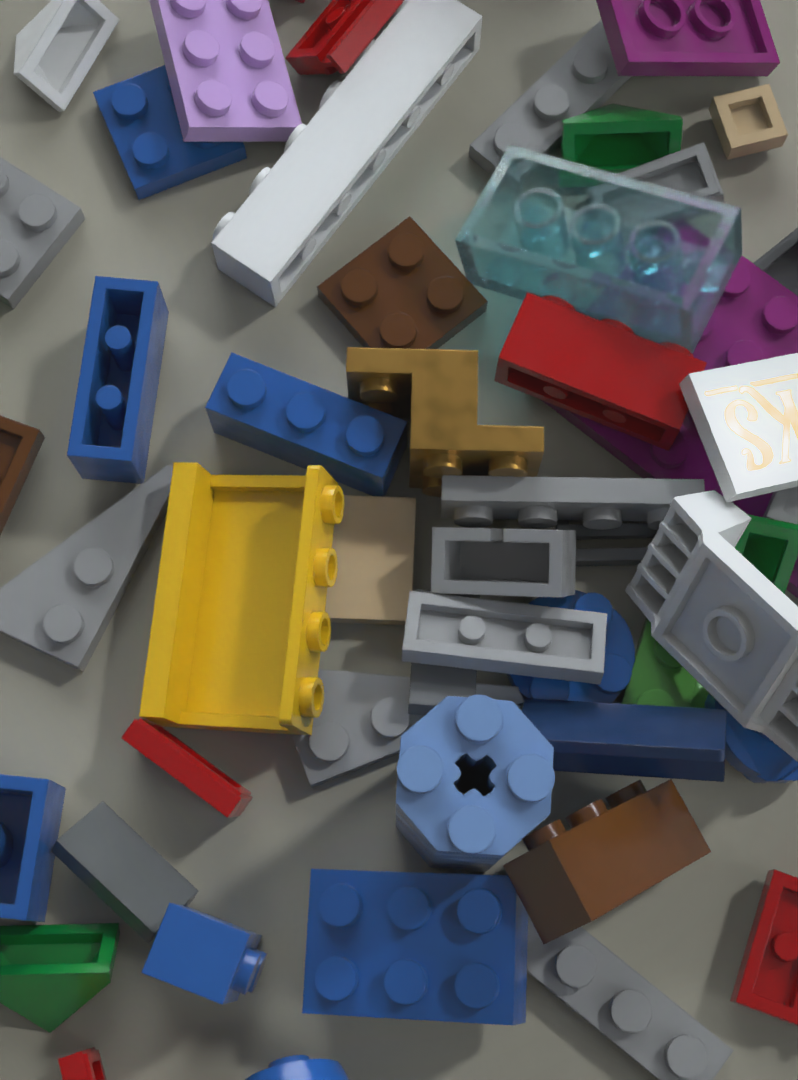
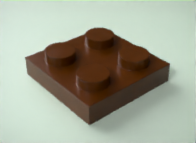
[317,216,488,349]

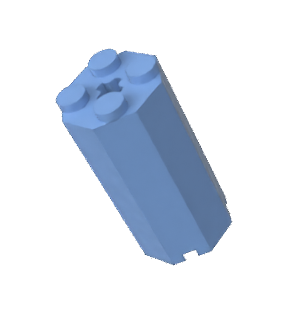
[396,694,555,872]

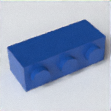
[67,276,169,484]
[205,352,407,497]

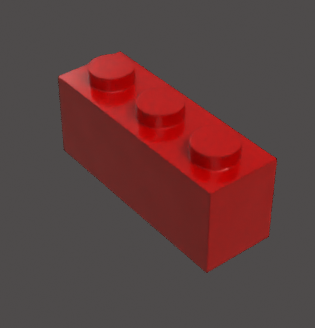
[494,292,707,451]

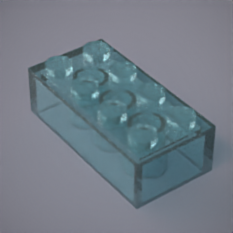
[455,144,742,354]

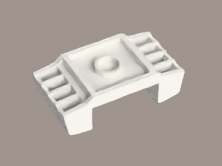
[625,490,798,762]

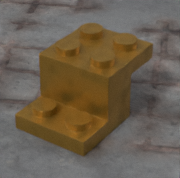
[346,347,544,497]

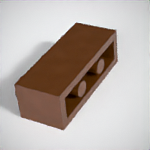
[503,779,711,944]

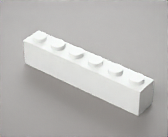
[211,0,482,307]

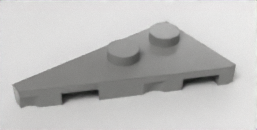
[0,465,173,672]
[291,669,524,788]

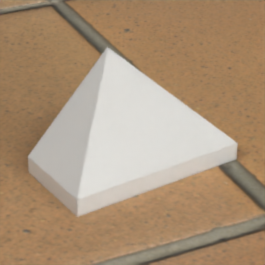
[14,0,120,112]

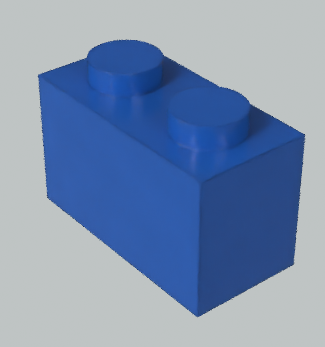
[141,902,267,1005]

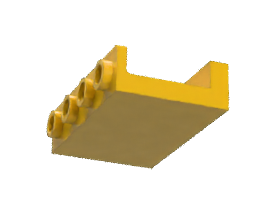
[139,462,344,736]

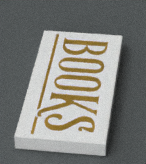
[679,353,798,503]

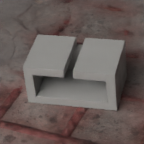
[431,527,576,597]

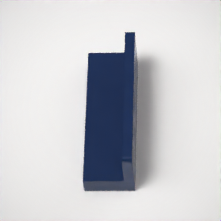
[522,698,727,782]

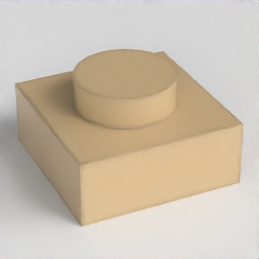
[709,84,788,160]

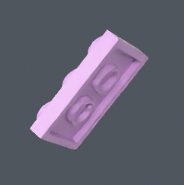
[149,0,302,142]

